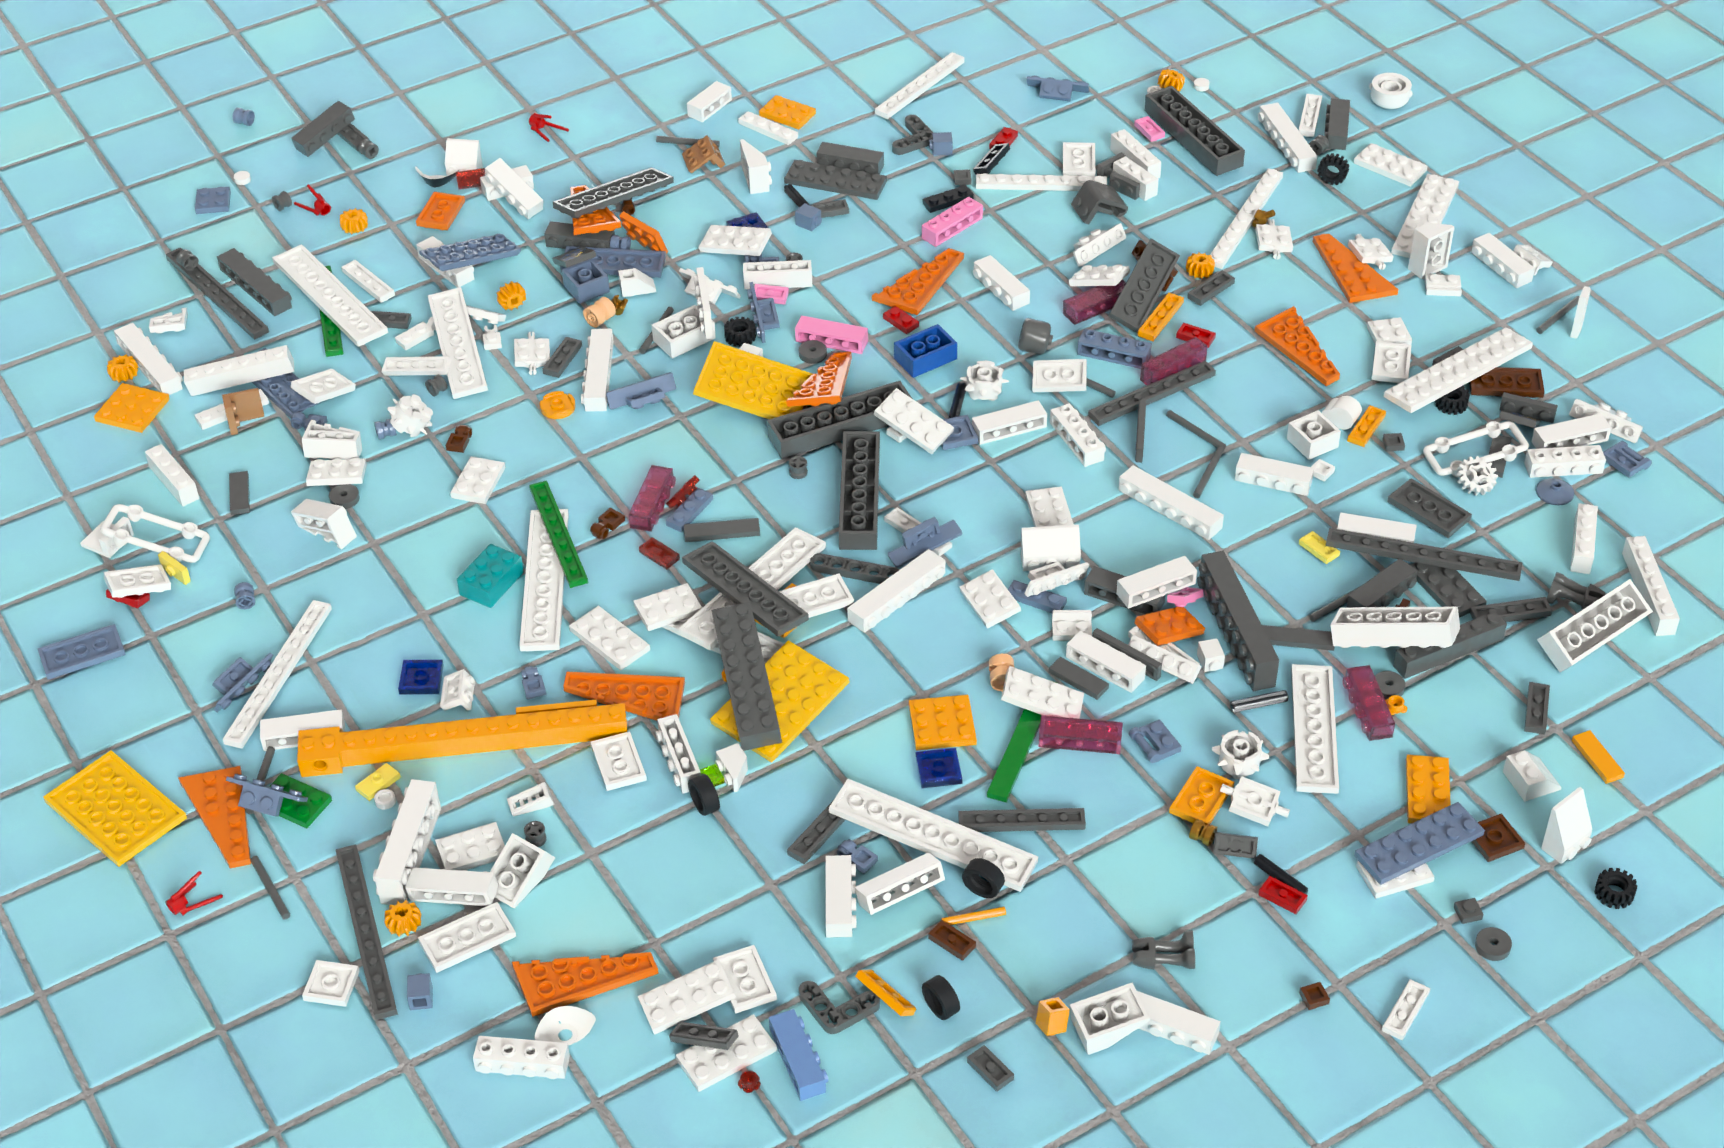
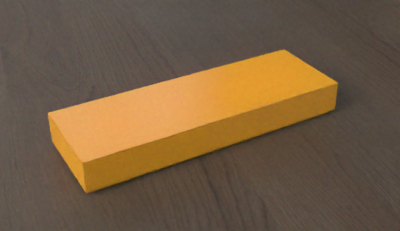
[1347,405,1386,447]
[1571,730,1625,784]
[855,970,917,1016]

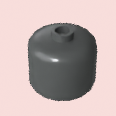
[1018,318,1053,355]

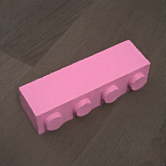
[795,315,868,354]

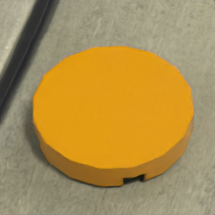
[540,391,576,419]

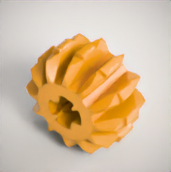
[1157,69,1185,92]
[340,208,368,235]
[1186,252,1215,279]
[496,281,526,311]
[107,354,138,383]
[384,899,421,937]

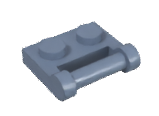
[1603,441,1652,478]
[1128,719,1182,763]

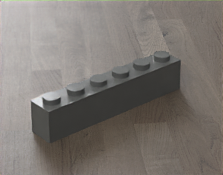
[217,248,292,316]
[1393,611,1507,679]

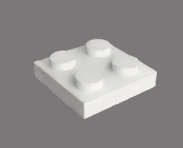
[1367,317,1412,345]
[302,960,360,1007]

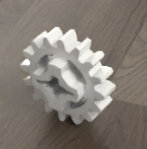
[1456,456,1498,496]

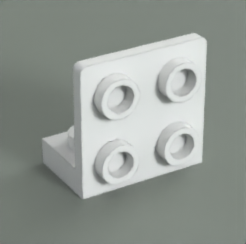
[80,516,134,558]

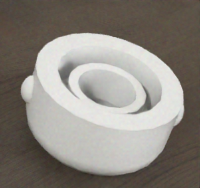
[1369,73,1413,109]

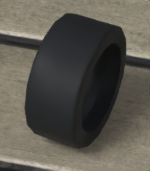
[688,774,720,816]
[962,858,1005,898]
[922,975,960,1020]

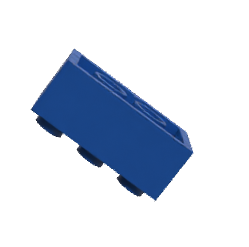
[894,324,957,378]

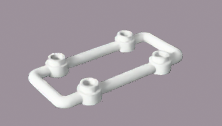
[1423,421,1529,477]
[100,504,210,563]

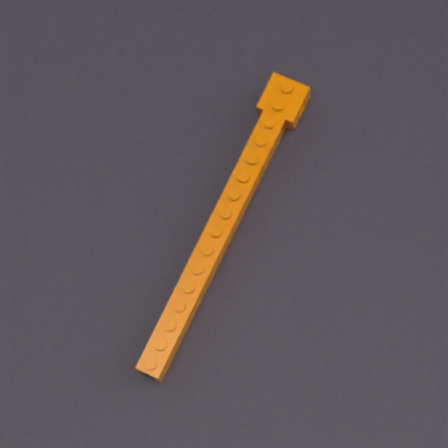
[297,703,628,777]

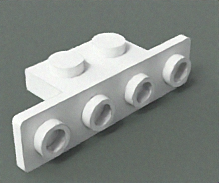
[1073,223,1126,267]
[679,268,741,305]
[1569,399,1643,443]
[1025,562,1090,597]

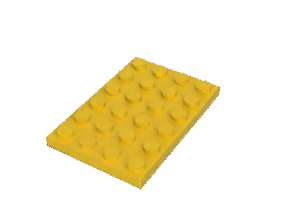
[693,341,812,420]
[710,640,850,763]
[43,750,187,867]

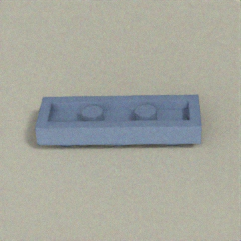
[666,488,713,532]
[1008,580,1067,613]

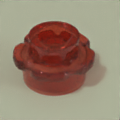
[738,1071,761,1093]

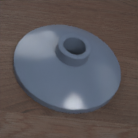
[1536,478,1574,505]

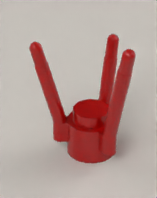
[529,113,569,142]
[294,184,331,216]
[165,871,223,916]

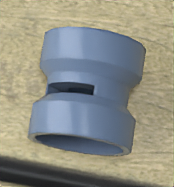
[233,108,255,126]
[610,235,631,249]
[374,418,397,440]
[234,582,255,609]

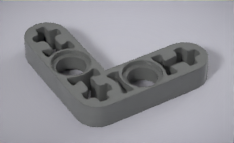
[892,115,933,155]
[799,981,880,1034]

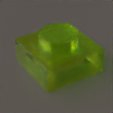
[700,764,725,787]

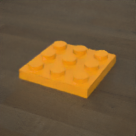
[94,383,170,433]
[909,695,977,750]

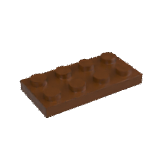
[1469,367,1545,398]

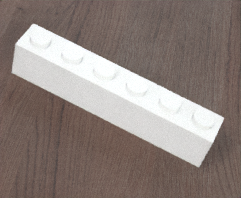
[1258,102,1317,173]
[114,322,183,395]
[581,329,614,411]
[184,345,294,396]
[1119,465,1224,540]
[1622,536,1680,636]
[847,549,945,633]

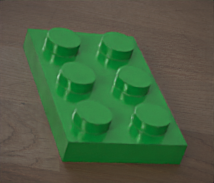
[269,773,332,829]

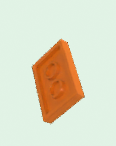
[416,192,465,231]
[619,211,668,254]
[1134,607,1205,646]

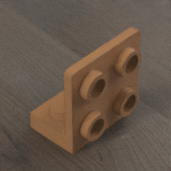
[682,135,726,173]
[222,388,264,435]

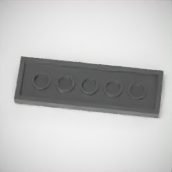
[784,160,887,200]
[1108,239,1180,333]

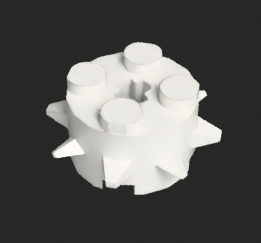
[960,360,1009,401]
[387,394,433,437]
[1212,730,1269,779]

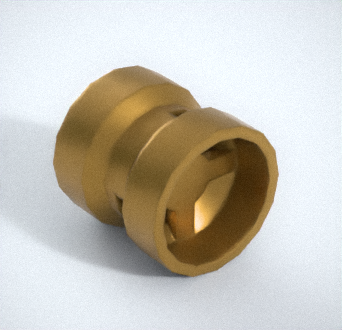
[1189,819,1217,846]

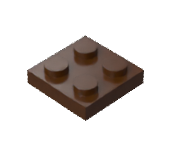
[1472,813,1525,862]

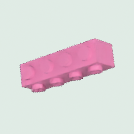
[922,197,983,247]

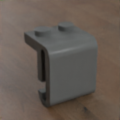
[1071,180,1128,224]

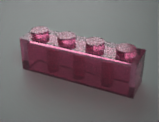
[1063,279,1126,325]
[1140,337,1208,385]
[629,465,676,532]
[1343,665,1395,741]
[1039,715,1123,754]

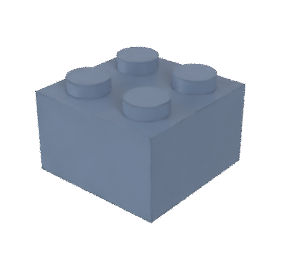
[562,259,610,304]

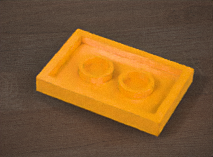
[759,95,816,130]
[1169,766,1234,825]

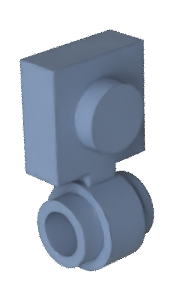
[290,412,328,431]
[521,666,546,699]
[837,839,878,874]

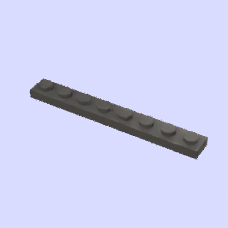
[1088,361,1216,426]

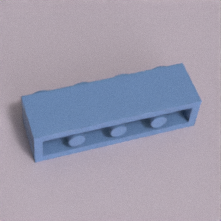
[769,1009,828,1101]

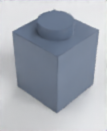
[929,132,953,156]
[795,203,822,231]
[407,973,433,1010]

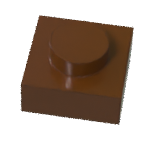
[1299,982,1330,1010]

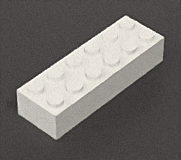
[1537,579,1653,672]
[1330,607,1460,648]
[373,779,441,905]

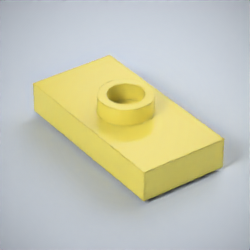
[1299,531,1340,564]
[158,551,191,585]
[355,763,401,801]

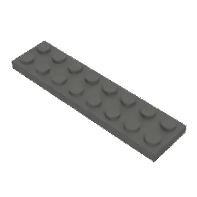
[553,167,674,218]
[682,541,809,637]

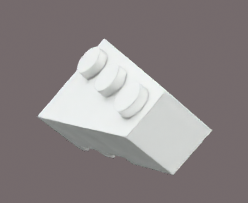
[302,420,362,460]
[291,499,357,549]

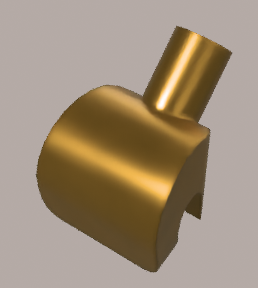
[1252,209,1275,227]
[611,295,628,315]

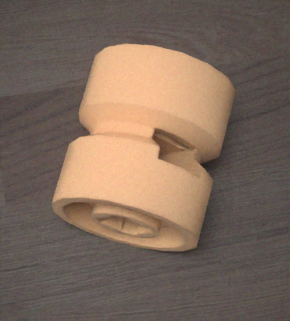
[583,297,616,328]
[988,653,1015,692]

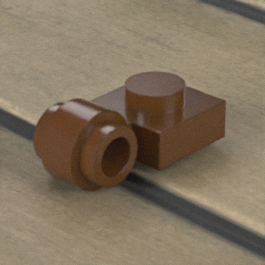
[445,424,472,453]
[590,507,625,539]

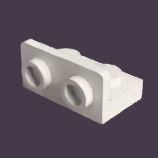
[1513,244,1553,276]
[1052,610,1092,641]
[440,669,475,711]

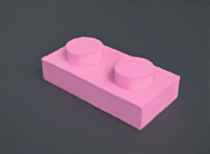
[1134,116,1165,142]
[754,284,789,305]
[1167,587,1203,607]

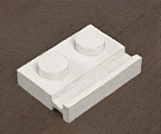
[1424,274,1462,296]

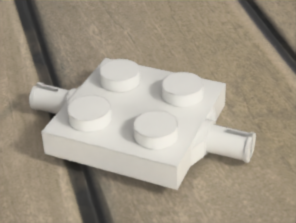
[1255,219,1293,260]
[1348,234,1393,270]
[514,332,550,375]
[1220,776,1290,826]

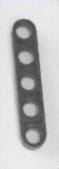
[810,553,899,584]

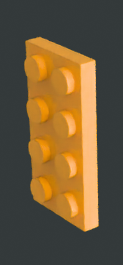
[1406,754,1451,823]

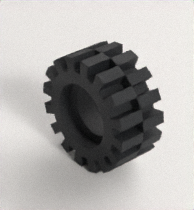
[1317,153,1349,185]
[724,317,756,347]
[1435,386,1470,415]
[1594,868,1637,909]

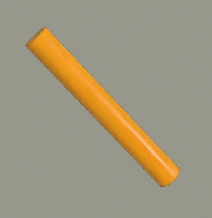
[941,907,1006,925]

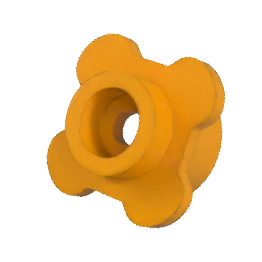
[1384,695,1407,715]

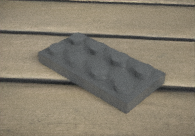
[1387,478,1472,538]
[1411,563,1487,618]

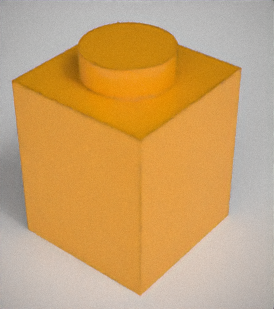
[1035,997,1070,1036]

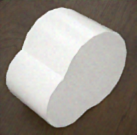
[1322,396,1362,430]

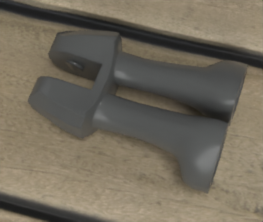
[1547,572,1606,610]
[1132,930,1195,970]

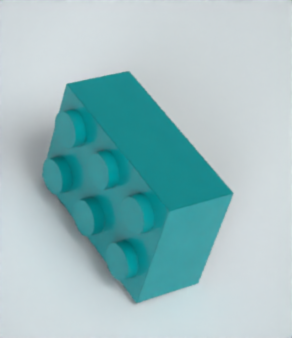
[457,544,524,608]

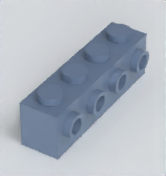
[1077,329,1152,370]

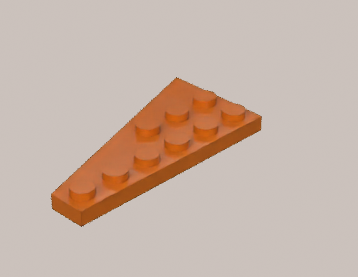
[570,185,621,235]
[1313,234,1399,303]
[872,248,964,315]
[1254,306,1340,386]
[786,351,852,407]
[563,672,685,721]
[178,766,251,868]
[512,952,659,1017]

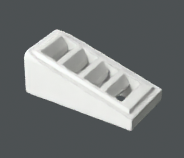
[507,782,555,817]

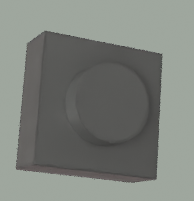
[954,169,971,186]
[1382,433,1405,452]
[1454,898,1484,924]

